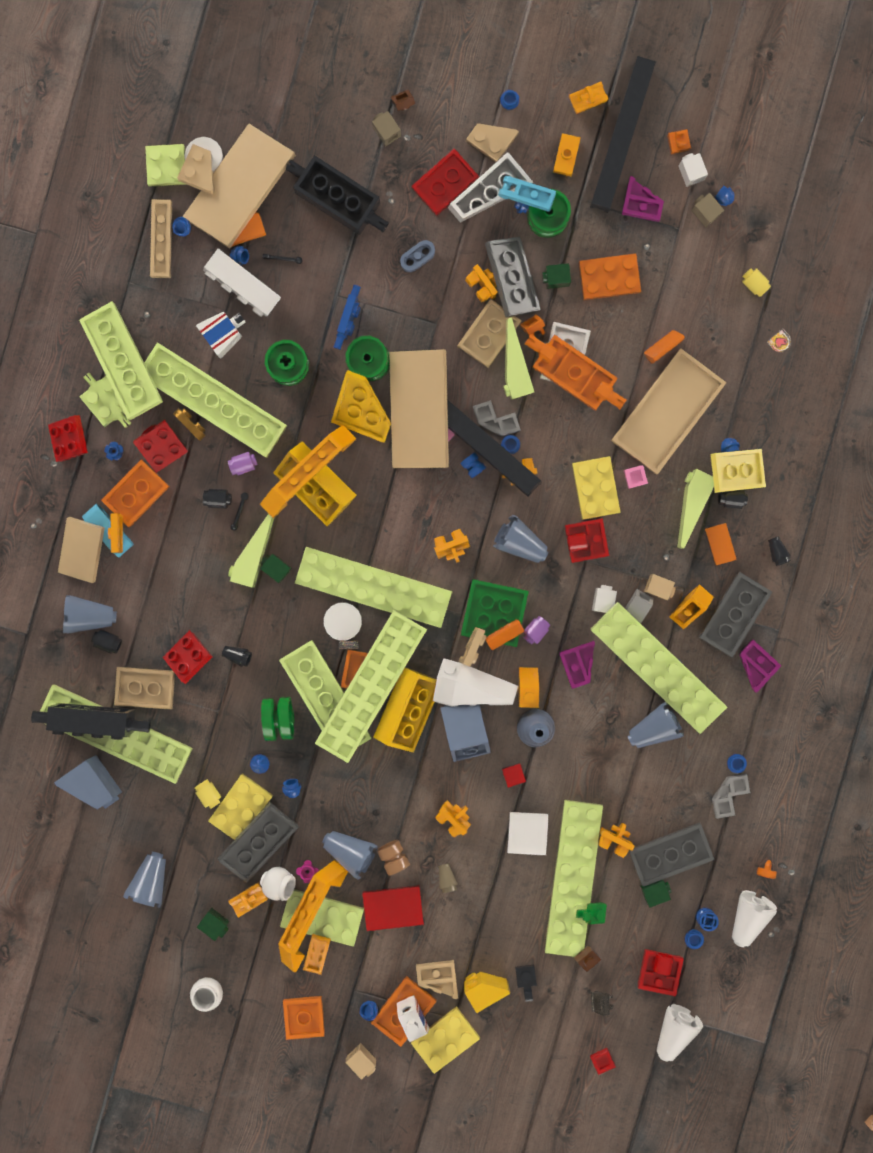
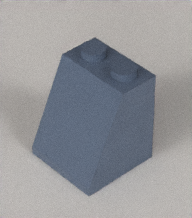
[441,704,491,762]
[54,755,122,810]

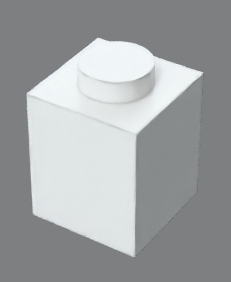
[679,153,708,187]
[592,585,617,613]

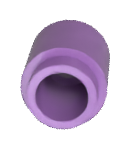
[228,452,258,475]
[523,616,551,645]

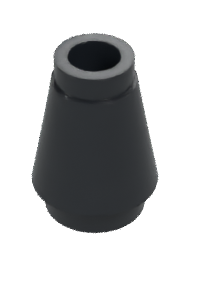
[768,536,791,566]
[222,646,252,667]

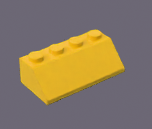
[273,441,357,526]
[373,667,437,753]

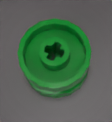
[527,189,571,238]
[346,336,390,382]
[264,340,309,386]
[261,697,294,741]

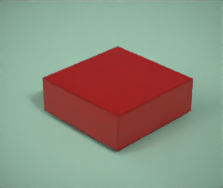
[502,763,526,788]
[590,1048,616,1075]

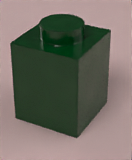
[542,263,571,289]
[260,554,292,583]
[640,880,672,908]
[197,907,229,941]

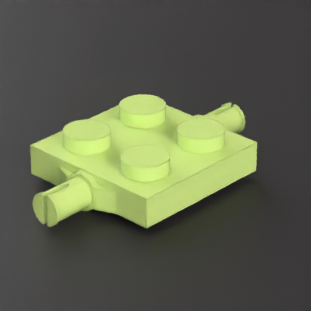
[79,373,131,428]

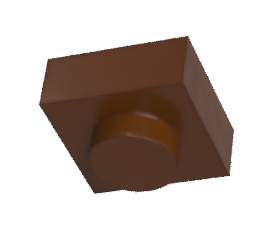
[391,90,415,111]
[574,946,601,972]

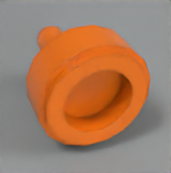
[757,860,777,879]

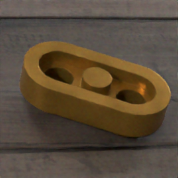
[173,408,206,441]

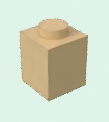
[644,574,676,600]
[346,1043,376,1080]

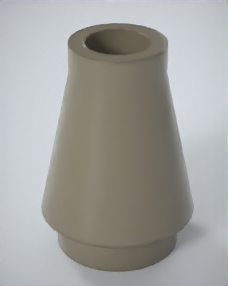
[438,863,458,893]

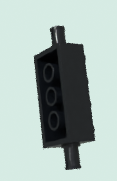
[286,155,389,235]
[31,703,151,740]

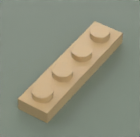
[150,199,172,278]

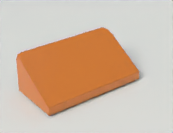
[231,213,266,247]
[644,330,685,364]
[705,523,737,565]
[485,619,524,650]

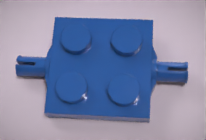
[333,284,361,350]

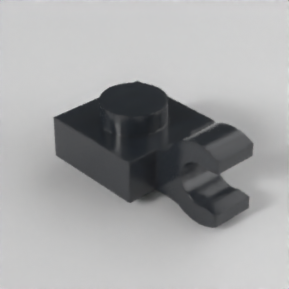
[515,965,537,1002]

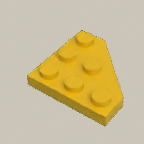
[331,370,391,443]

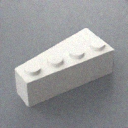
[448,152,533,223]
[203,249,281,317]

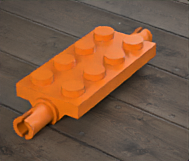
[525,334,627,411]

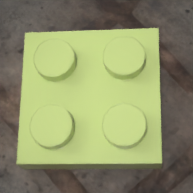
[145,144,186,186]

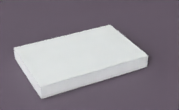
[540,322,591,382]

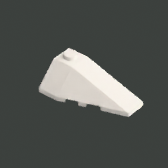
[433,659,518,706]

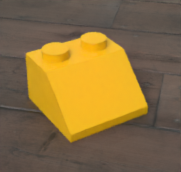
[464,972,510,1013]

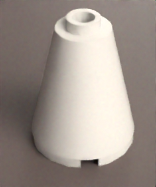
[732,890,777,947]
[656,1004,703,1062]

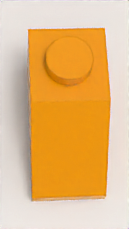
[669,584,714,629]
[518,667,539,708]

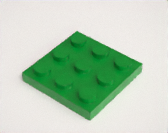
[461,579,529,647]

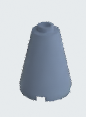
[493,515,548,563]
[63,595,117,634]
[628,702,684,748]
[517,709,555,747]
[322,831,378,880]
[123,851,166,908]

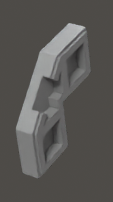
[473,400,521,437]
[712,773,751,819]

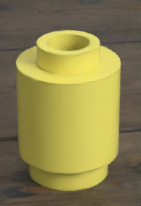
[742,268,771,297]
[195,779,221,809]

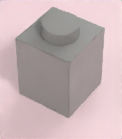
[625,589,654,623]

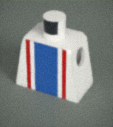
[196,312,246,358]
[397,995,429,1042]

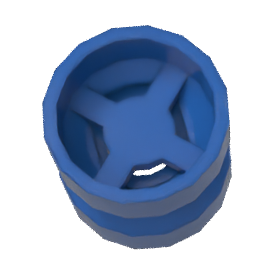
[460,452,487,479]
[696,908,719,931]

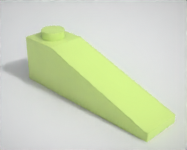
[503,317,534,399]
[677,469,714,549]
[228,514,275,587]

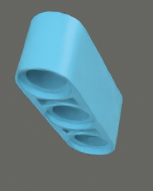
[82,503,134,557]

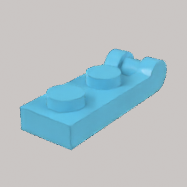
[498,176,556,212]

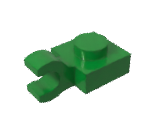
[576,902,607,925]

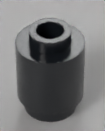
[203,489,232,509]
[718,490,748,509]
[91,629,122,654]

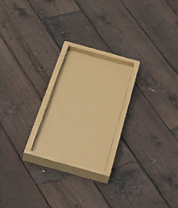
[183,124,296,249]
[611,348,727,475]
[389,349,449,468]

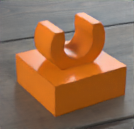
[667,129,691,154]
[520,314,545,336]

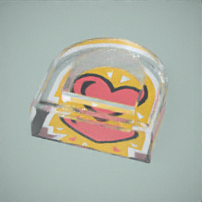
[767,328,791,352]
[339,640,359,649]

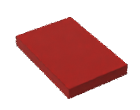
[411,148,479,216]
[362,885,424,931]

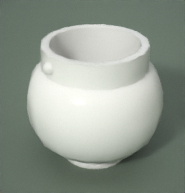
[260,867,296,901]
[190,977,223,1012]

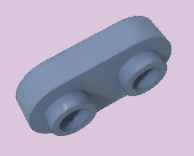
[400,240,435,272]

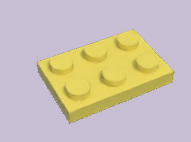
[711,449,766,493]
[572,456,621,520]
[208,773,273,840]
[411,1006,480,1074]

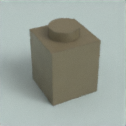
[372,111,401,147]
[691,193,725,228]

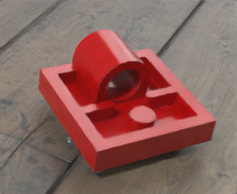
[48,415,88,462]
[133,420,188,473]
[564,518,609,563]
[163,630,213,684]
[637,949,684,996]

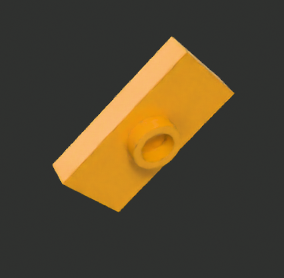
[553,133,581,177]
[108,513,123,553]
[303,934,331,975]

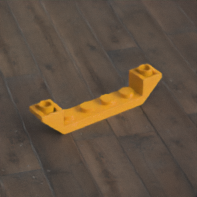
[260,425,356,518]
[278,860,348,972]

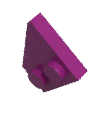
[622,176,664,222]
[559,640,595,689]
[739,640,781,693]

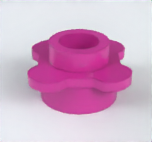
[296,860,319,883]

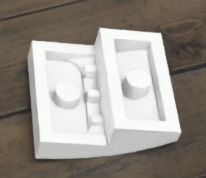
[507,812,548,855]

